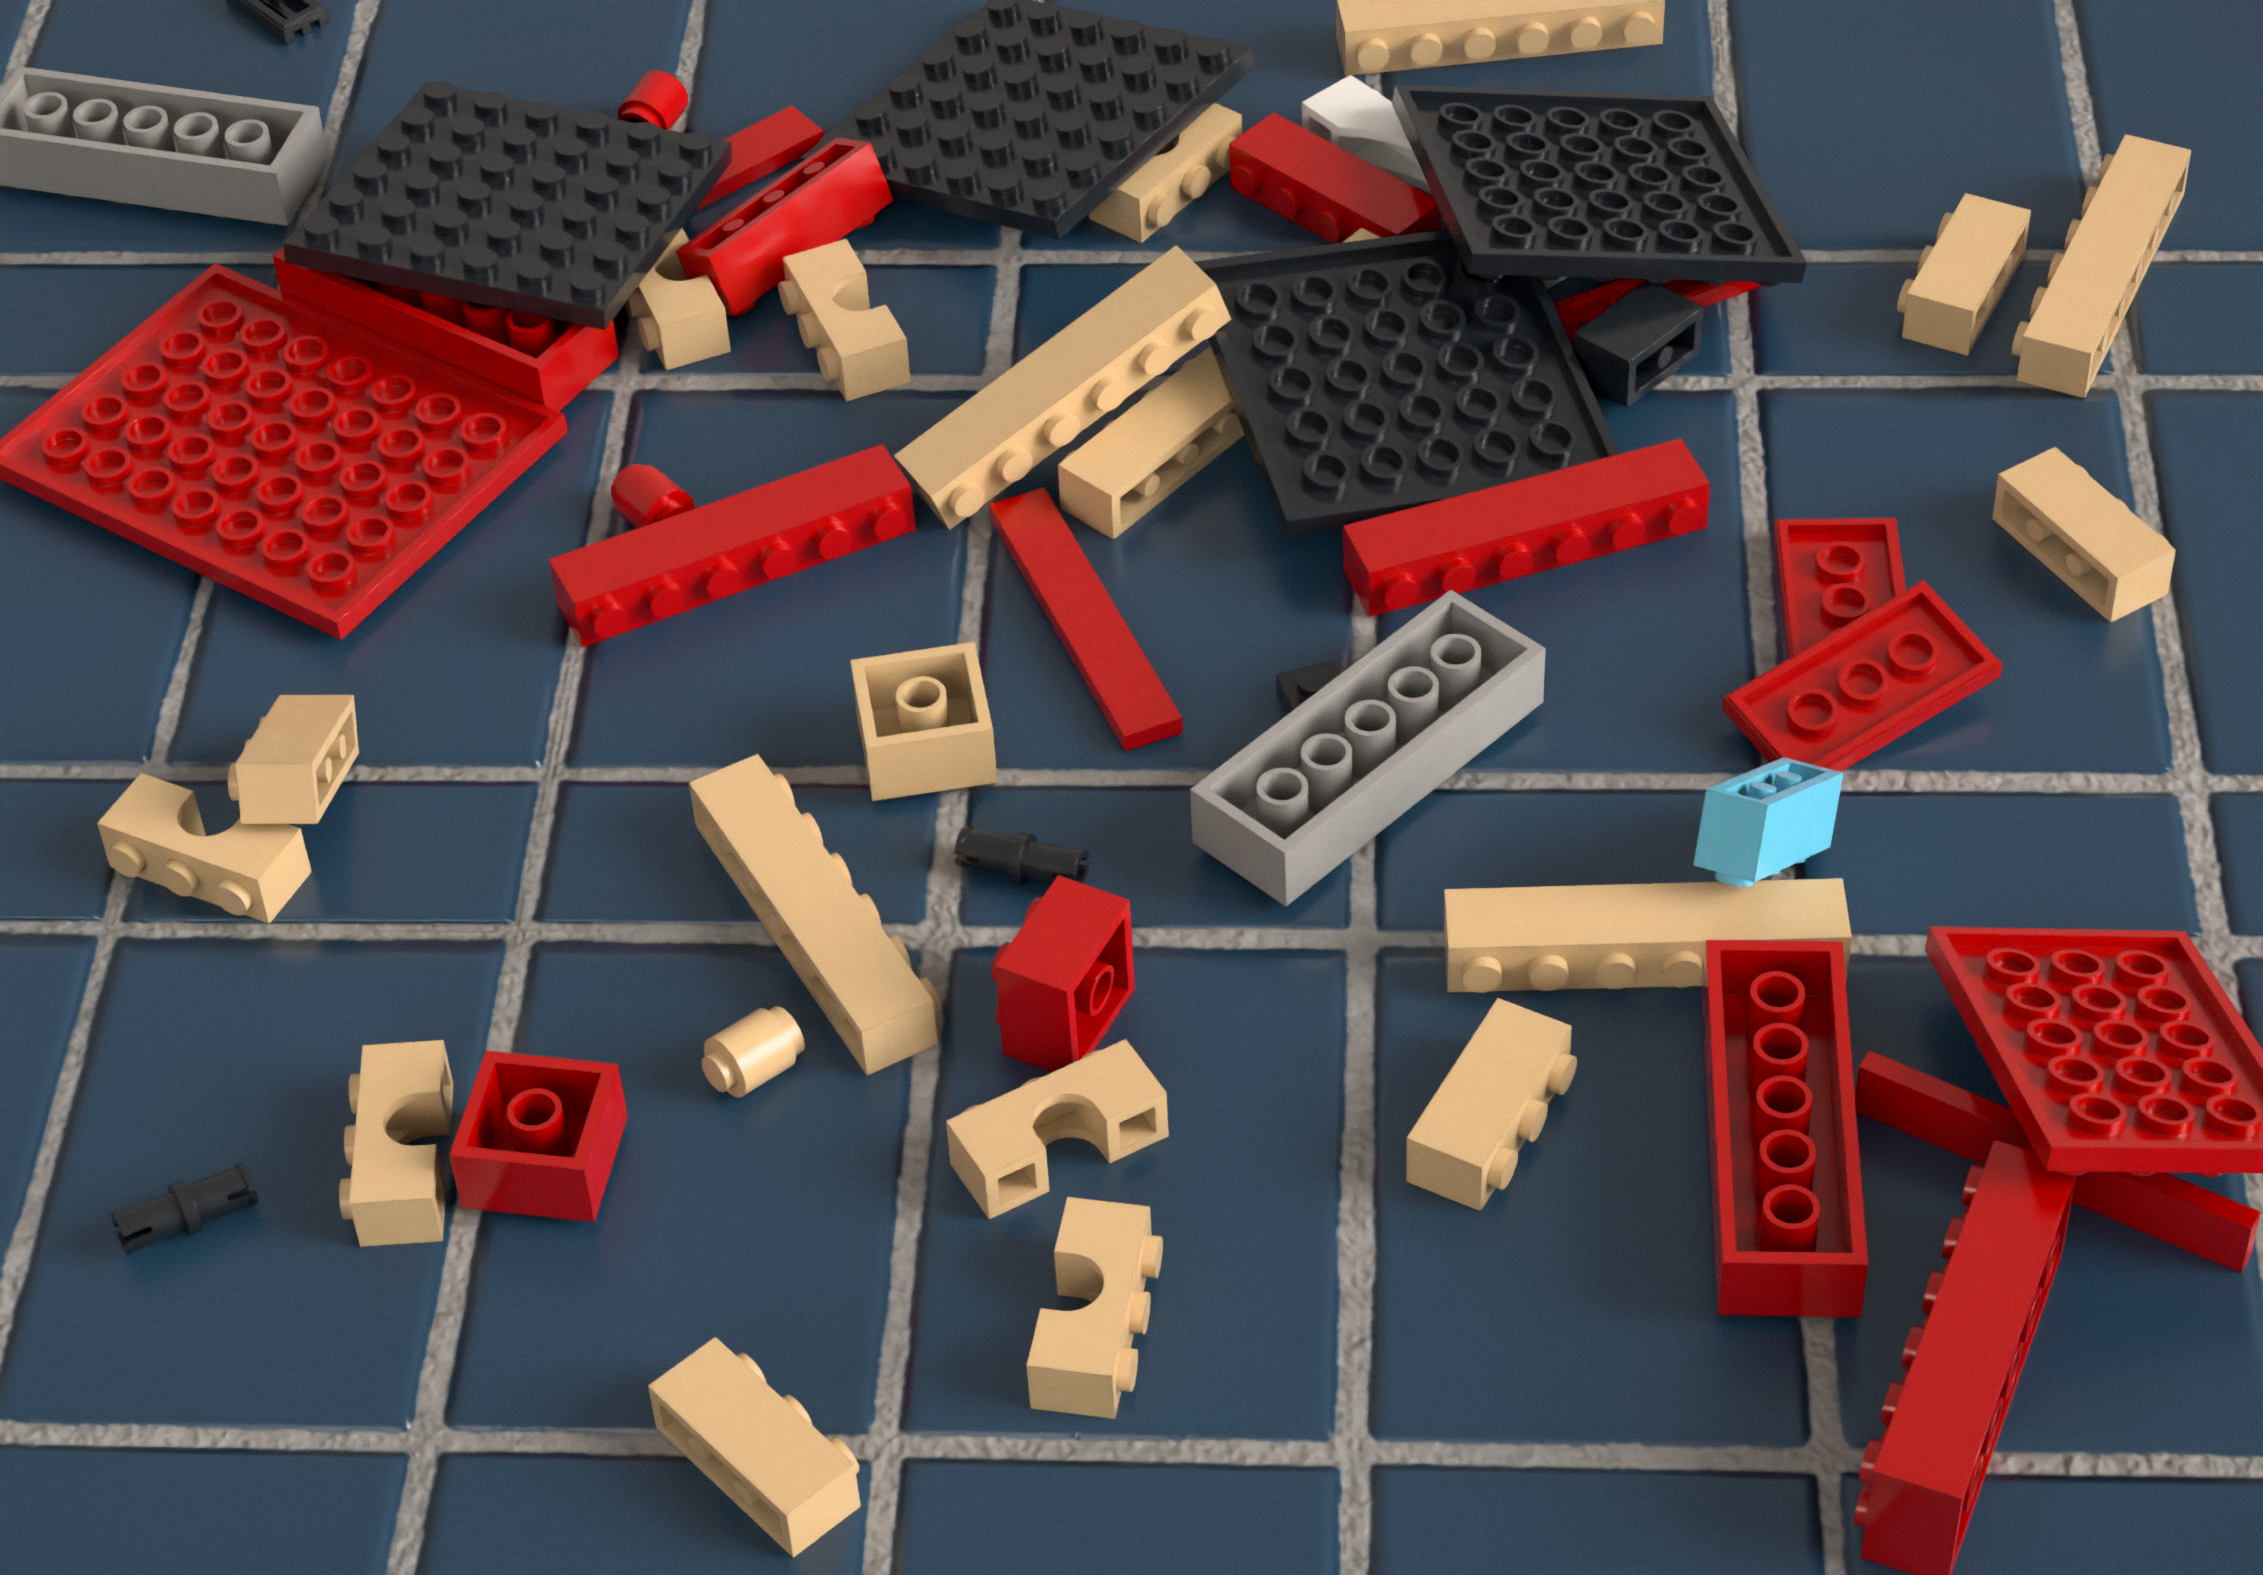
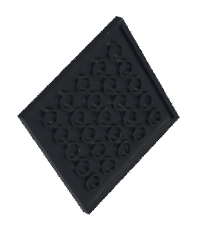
[801,0,1256,240]
[283,82,732,330]
[1392,85,1807,286]
[1194,229,1620,537]

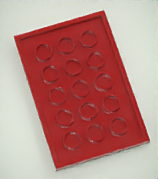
[1925,926,2263,1177]

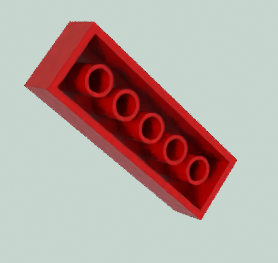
[272,246,619,412]
[1702,940,1868,1317]
[1853,1140,2077,1575]

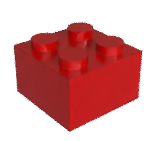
[991,875,1135,1072]
[449,1051,628,1222]

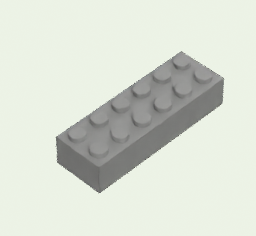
[0,66,329,226]
[1190,590,1546,907]

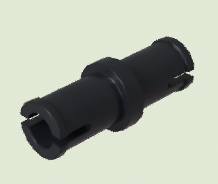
[954,826,1089,884]
[111,1162,258,1255]

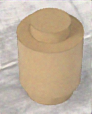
[701,1006,805,1098]

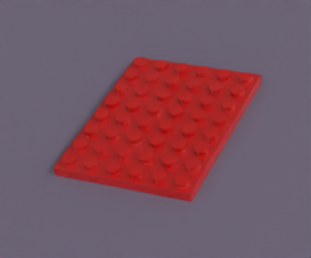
[0,263,568,640]

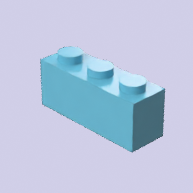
[1693,757,1843,887]

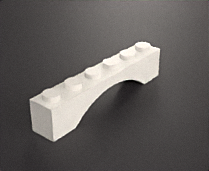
[1302,75,1567,289]

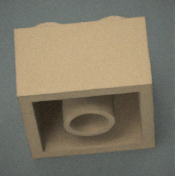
[850,642,998,801]

